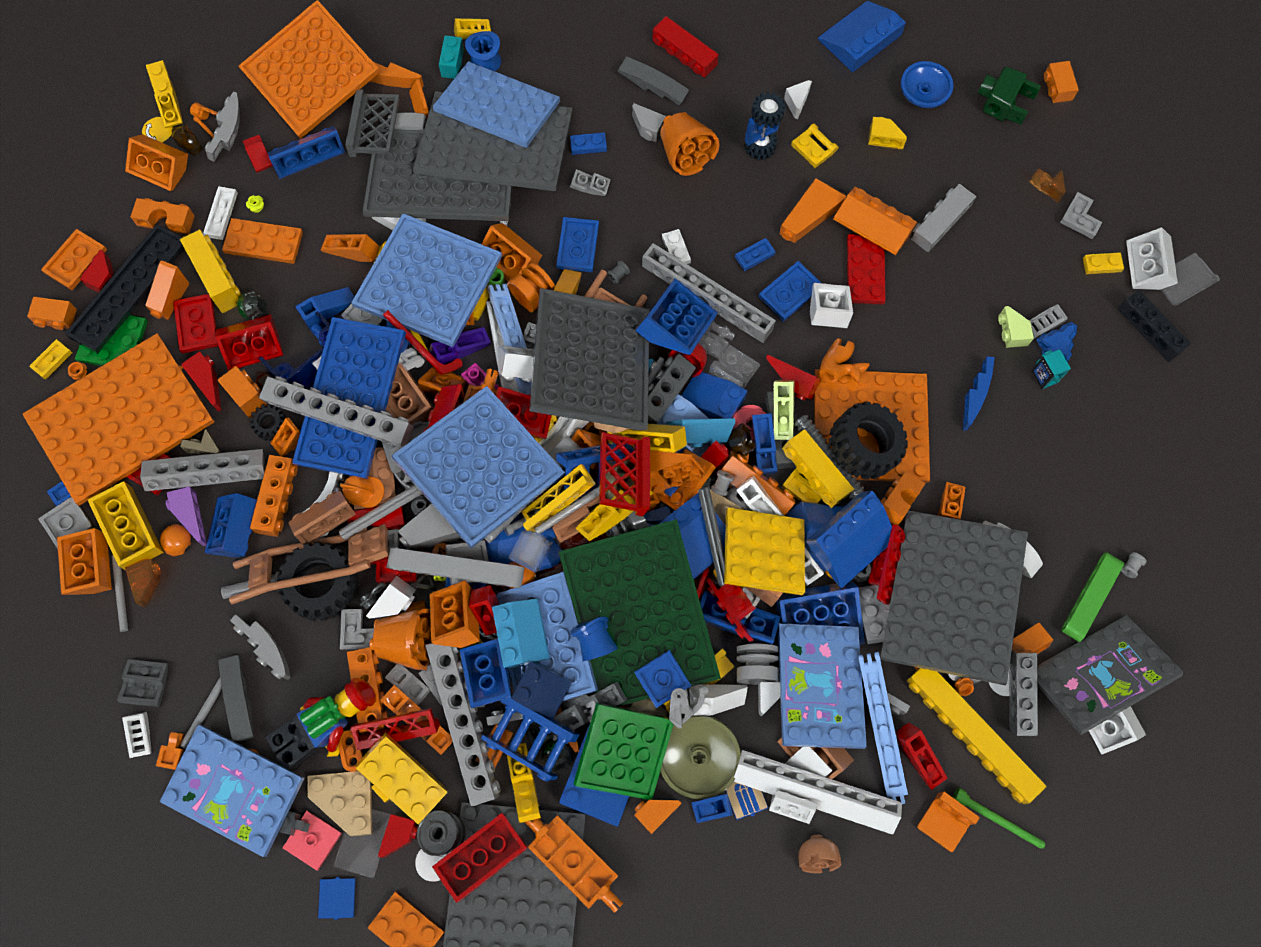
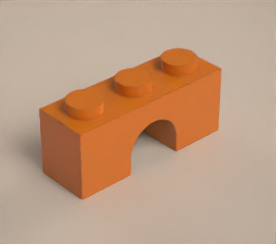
[130,198,195,235]
[880,471,926,525]

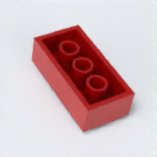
[432,813,529,903]

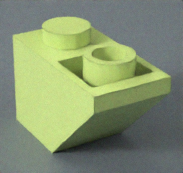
[998,306,1034,348]

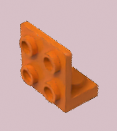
[917,792,980,852]

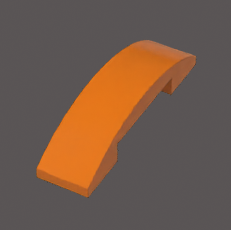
[380,685,453,755]

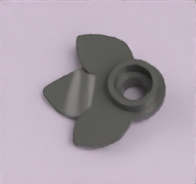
[360,582,391,609]

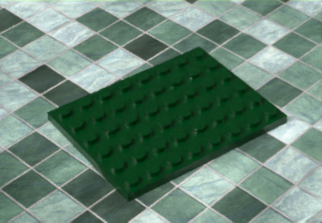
[559,519,721,707]

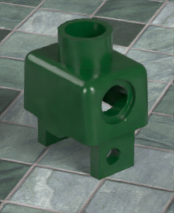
[977,67,1041,125]

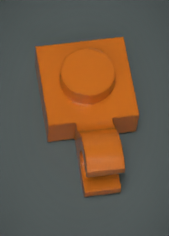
[156,732,184,770]

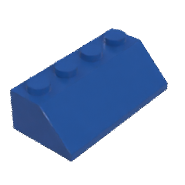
[268,126,345,179]
[700,590,780,645]

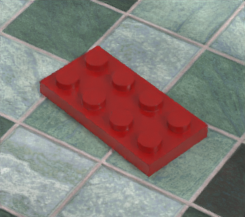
[847,234,885,304]

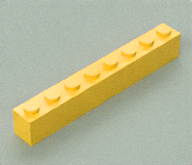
[906,668,1047,804]

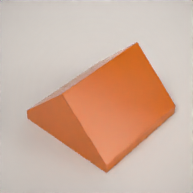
[418,367,466,397]

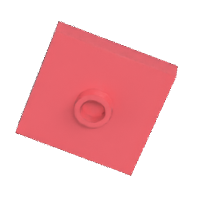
[283,811,342,871]

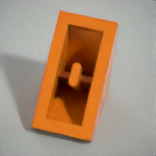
[271,417,301,457]

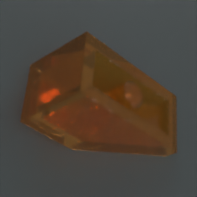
[125,559,161,607]

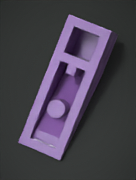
[166,487,207,546]

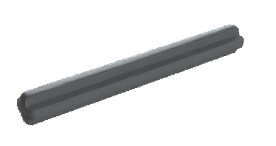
[698,487,725,586]

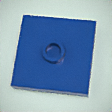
[634,650,692,708]

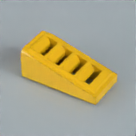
[454,18,491,40]

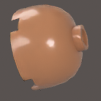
[798,835,842,873]

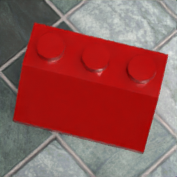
[215,314,283,371]
[423,384,465,432]

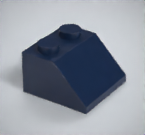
[511,661,573,719]

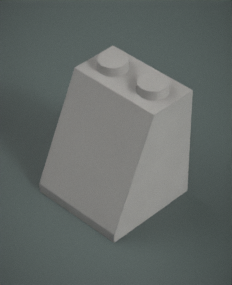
[398,504,463,552]

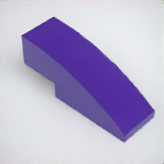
[429,327,491,364]

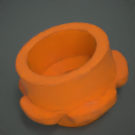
[68,362,87,380]
[954,677,974,696]

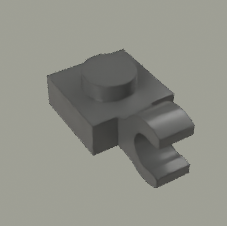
[279,812,311,836]

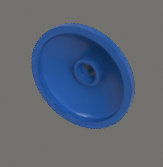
[901,61,953,108]

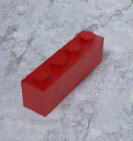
[652,16,719,78]

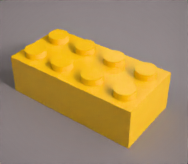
[180,230,242,313]
[88,481,164,572]
[356,732,447,824]

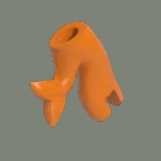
[819,338,870,383]

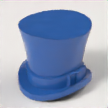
[465,31,501,71]
[570,617,618,662]

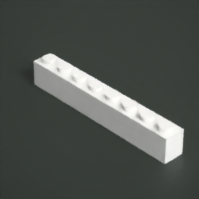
[734,750,902,834]

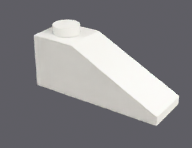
[687,685,748,716]

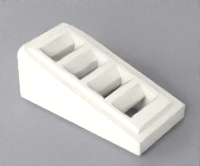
[122,712,152,758]

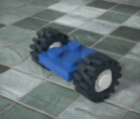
[744,91,786,160]

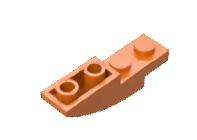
[937,482,966,520]

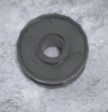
[417,811,465,857]

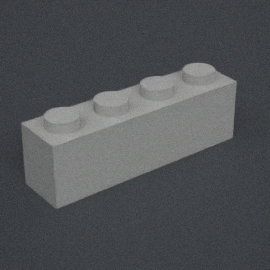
[911,184,976,252]

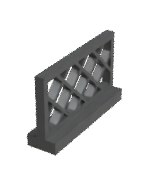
[345,89,400,157]

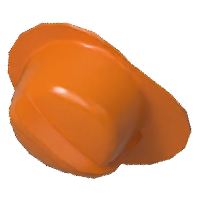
[340,476,385,508]

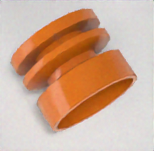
[507,262,555,312]

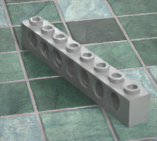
[642,243,776,343]
[259,376,414,448]
[425,643,501,806]

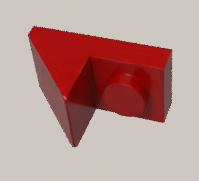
[243,135,273,172]

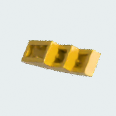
[575,484,653,541]

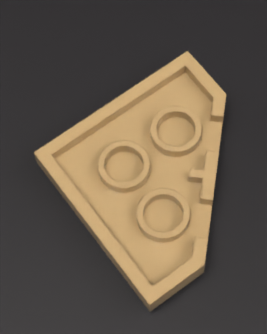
[308,771,372,837]

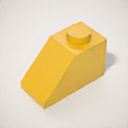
[868,117,907,149]

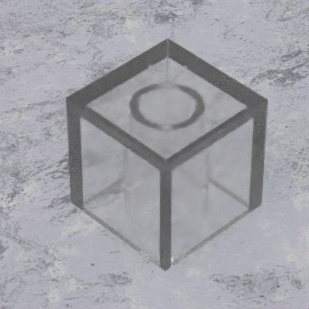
[509,530,553,572]

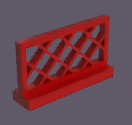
[599,432,650,516]

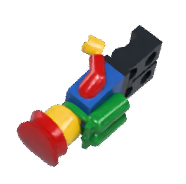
[265,678,376,771]

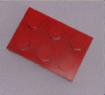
[173,294,218,354]

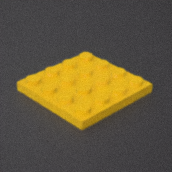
[724,507,805,595]

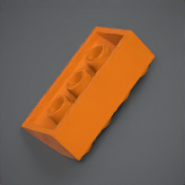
[833,187,917,255]

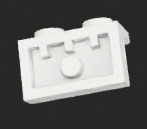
[769,790,817,824]

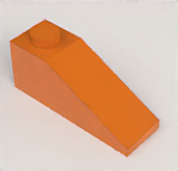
[321,234,380,262]

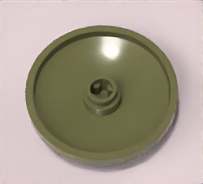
[660,716,741,799]

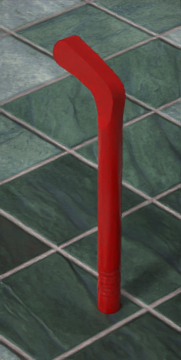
[383,310,462,375]

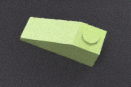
[774,380,794,440]

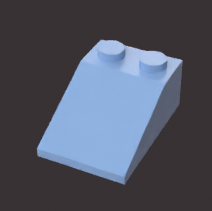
[657,394,709,457]

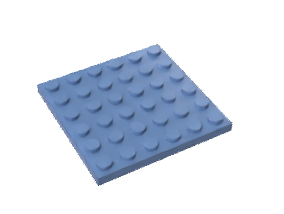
[351,214,502,347]
[392,386,565,548]

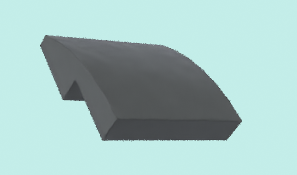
[117,659,168,707]

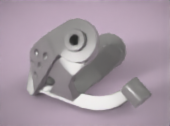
[669,685,708,729]

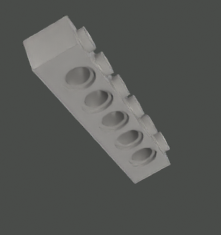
[140,449,266,491]

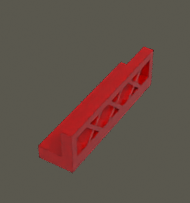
[350,708,440,750]

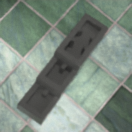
[618,56,689,105]
[218,655,254,742]
[550,681,627,741]

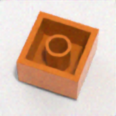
[218,366,267,419]

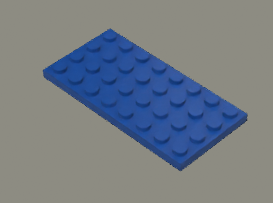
[292,317,406,479]

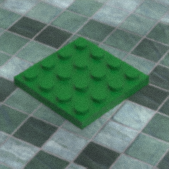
[573,703,674,800]

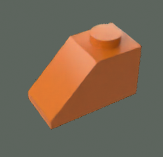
[634,800,682,834]

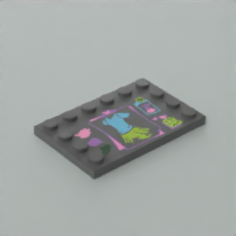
[1037,615,1183,735]

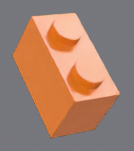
[1044,61,1079,103]
[27,297,77,330]

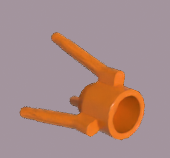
[190,102,218,138]

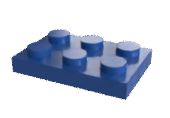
[556,217,599,272]
[758,261,822,322]

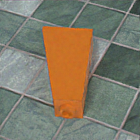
[779,178,846,243]

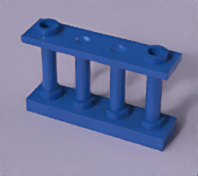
[554,443,634,505]
[481,695,580,782]

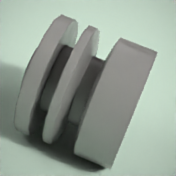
[737,643,779,685]

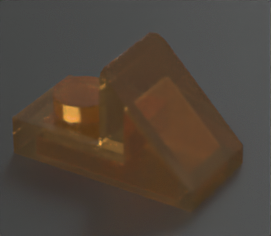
[1030,169,1066,203]

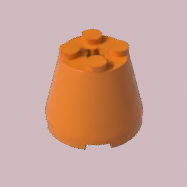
[660,112,719,176]
[370,609,432,670]

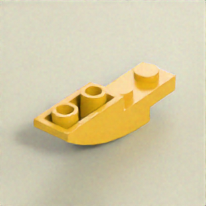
[146,60,183,128]
[507,743,541,823]

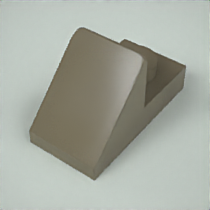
[180,429,222,455]

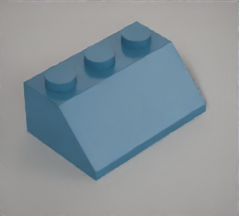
[666,418,735,448]
[492,599,550,668]

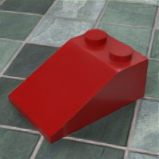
[494,387,552,439]

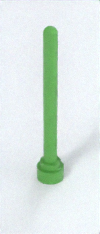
[953,787,1045,849]

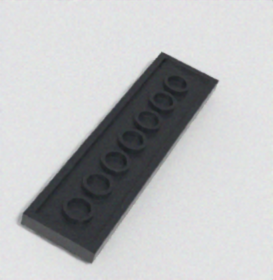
[65,224,184,354]

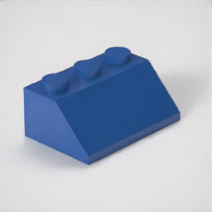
[204,493,257,558]

